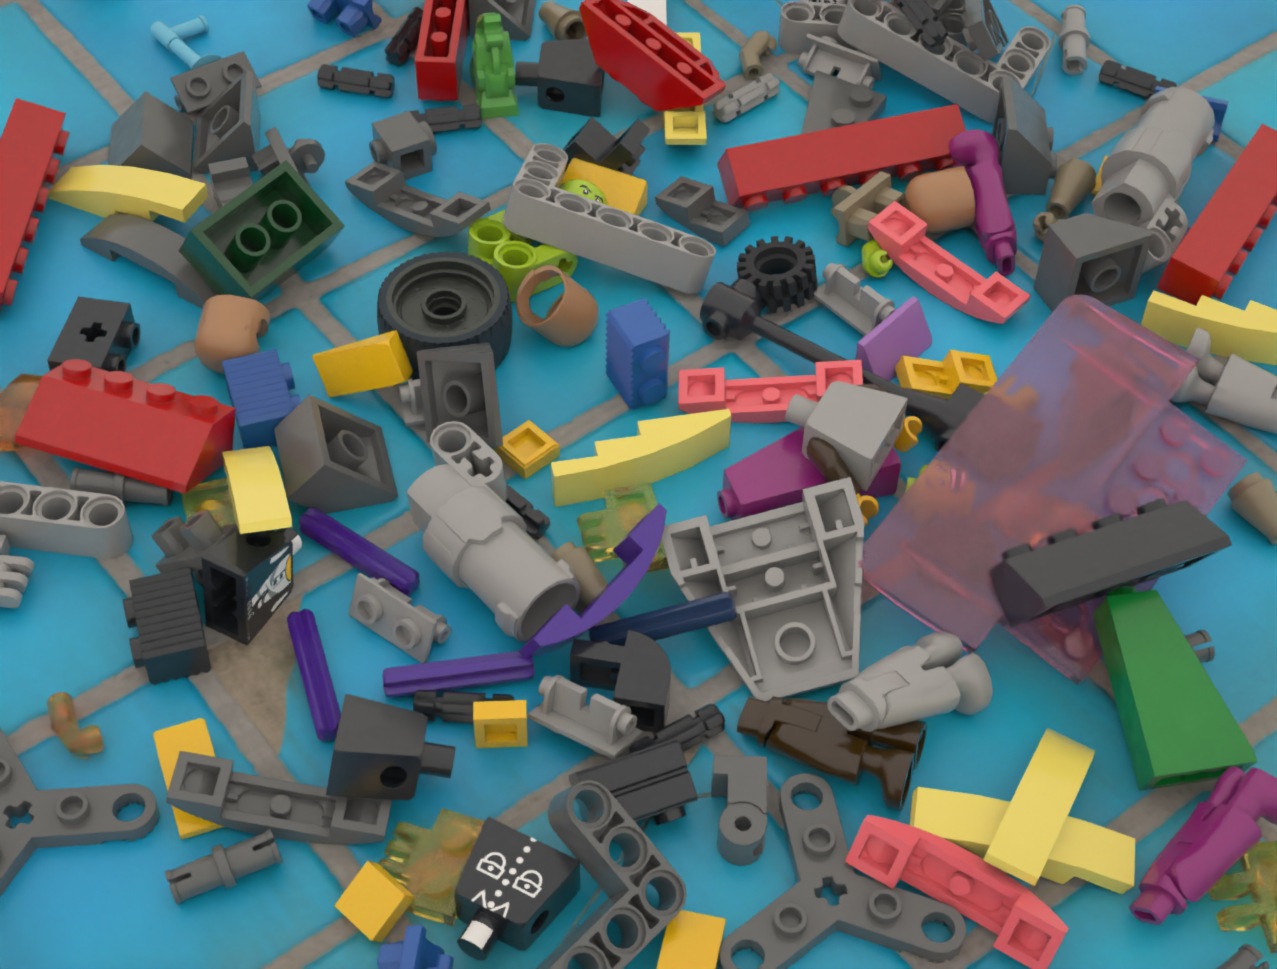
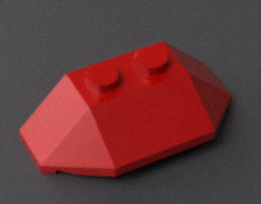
[579,0,726,111]

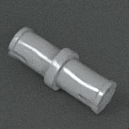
[1059,5,1090,75]

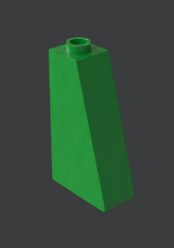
[1093,587,1257,791]

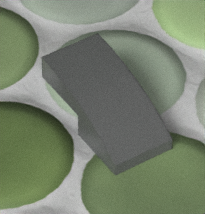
[655,176,750,246]

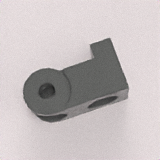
[208,157,253,209]
[711,755,767,866]

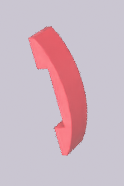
[867,201,1031,324]
[678,360,863,423]
[845,815,1069,969]

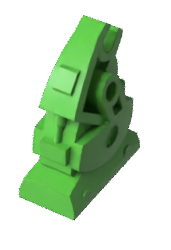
[470,12,519,119]

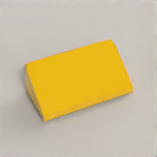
[561,158,648,216]

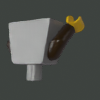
[785,381,922,527]

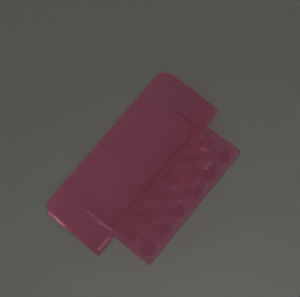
[858,295,1248,685]

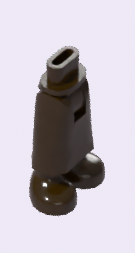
[737,696,928,811]

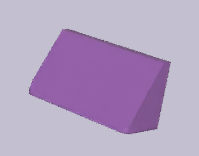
[855,296,932,381]

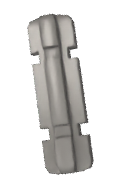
[712,73,780,123]

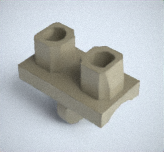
[831,171,905,247]

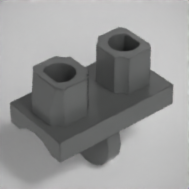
[252,127,325,187]
[152,510,238,587]

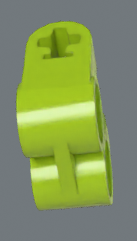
[468,210,578,302]

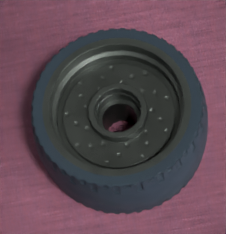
[377,251,513,380]

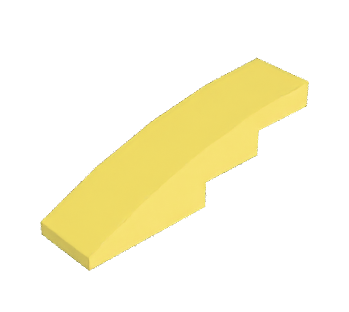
[49,165,208,223]
[1139,290,1277,365]
[551,409,731,507]
[222,446,292,534]
[909,787,1135,895]

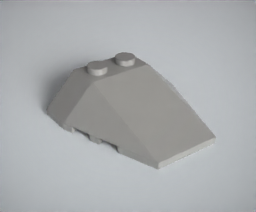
[661,477,864,702]

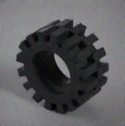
[737,236,818,313]

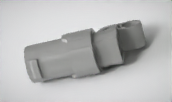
[1092,87,1215,275]
[406,421,580,642]

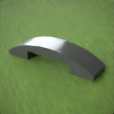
[345,161,491,237]
[80,214,218,309]
[166,751,392,844]

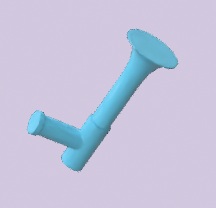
[150,15,222,70]

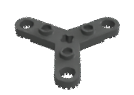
[0,728,160,896]
[718,773,966,969]

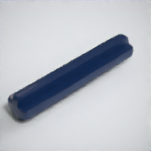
[589,592,737,646]

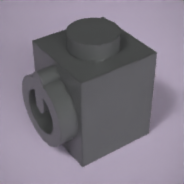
[369,111,437,180]

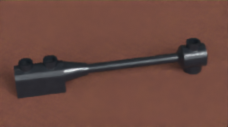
[700,279,1044,480]

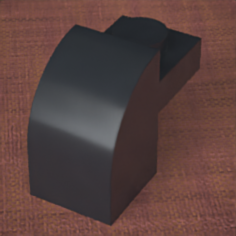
[562,117,650,175]
[570,630,671,732]

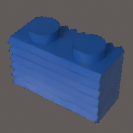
[605,299,670,410]
[222,349,301,449]

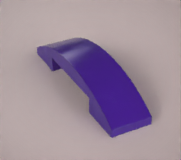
[518,503,667,659]

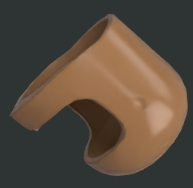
[904,165,975,234]
[516,265,599,347]
[195,295,271,374]

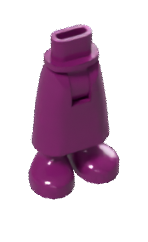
[948,129,1017,276]
[1129,766,1277,925]

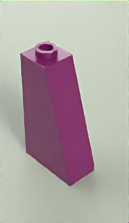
[717,427,901,521]

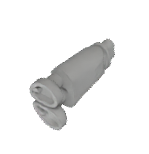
[1165,327,1277,434]
[827,631,993,732]

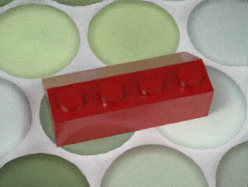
[15,359,236,494]

